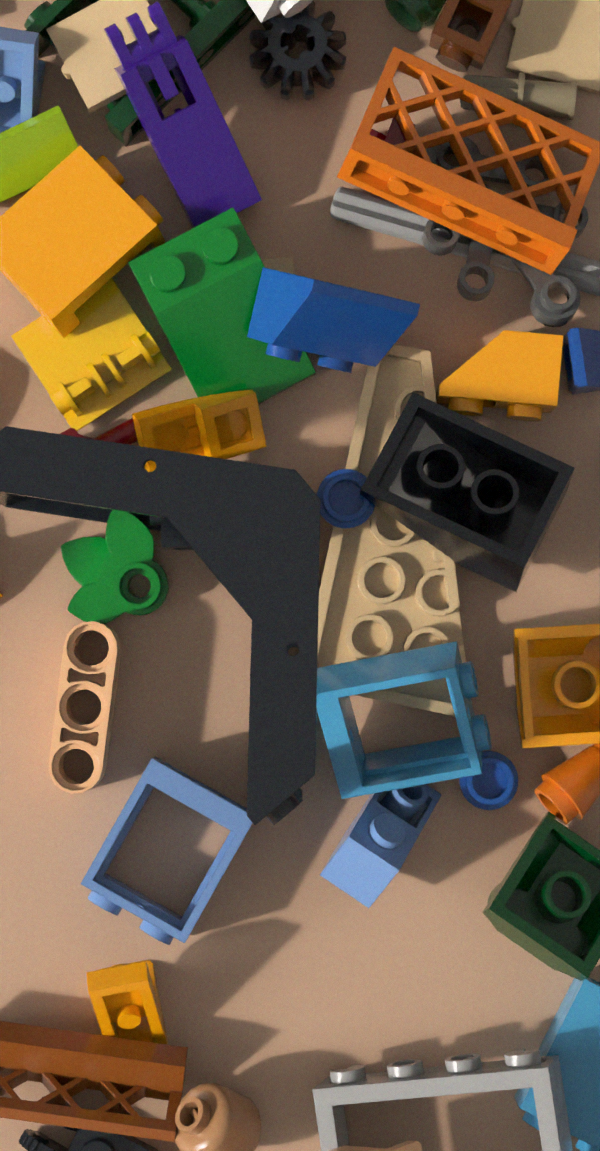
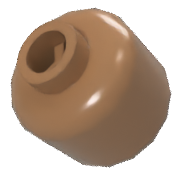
[175,1083,261,1151]

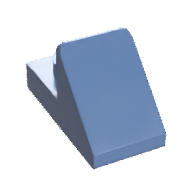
[0,27,45,133]

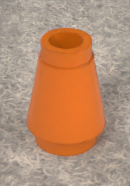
[535,743,600,825]

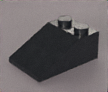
[360,392,575,592]

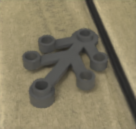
[422,137,588,327]

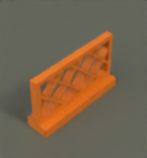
[337,47,600,275]

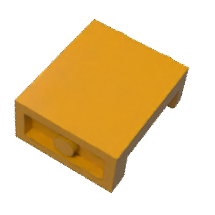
[0,145,166,338]

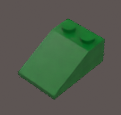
[128,208,316,404]

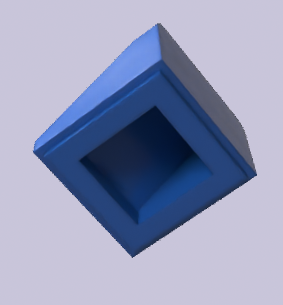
[562,327,600,395]

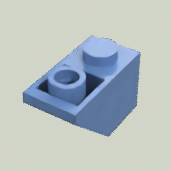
[320,784,442,908]

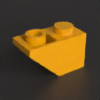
[436,330,563,421]

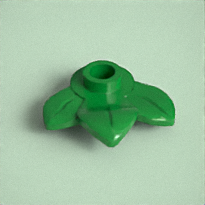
[61,510,169,624]

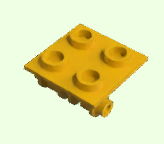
[11,278,172,432]

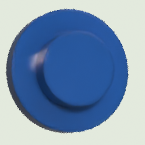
[317,469,375,529]
[459,751,518,810]

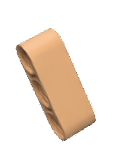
[49,621,122,794]

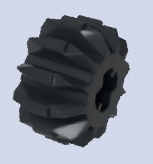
[249,1,346,100]

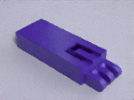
[104,1,262,228]

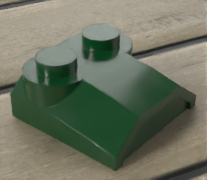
[482,812,600,981]

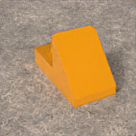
[86,960,168,1044]

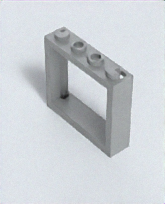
[312,1048,573,1151]

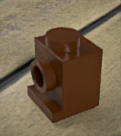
[429,0,513,72]

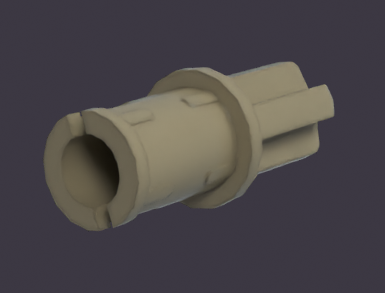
[460,73,577,120]

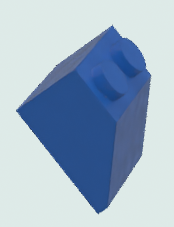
[247,267,420,373]

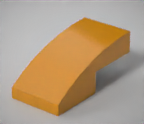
[132,390,267,472]

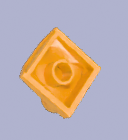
[513,624,600,748]

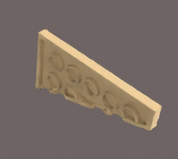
[317,343,466,716]

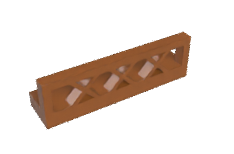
[0,1021,188,1142]

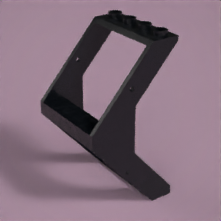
[0,426,321,825]

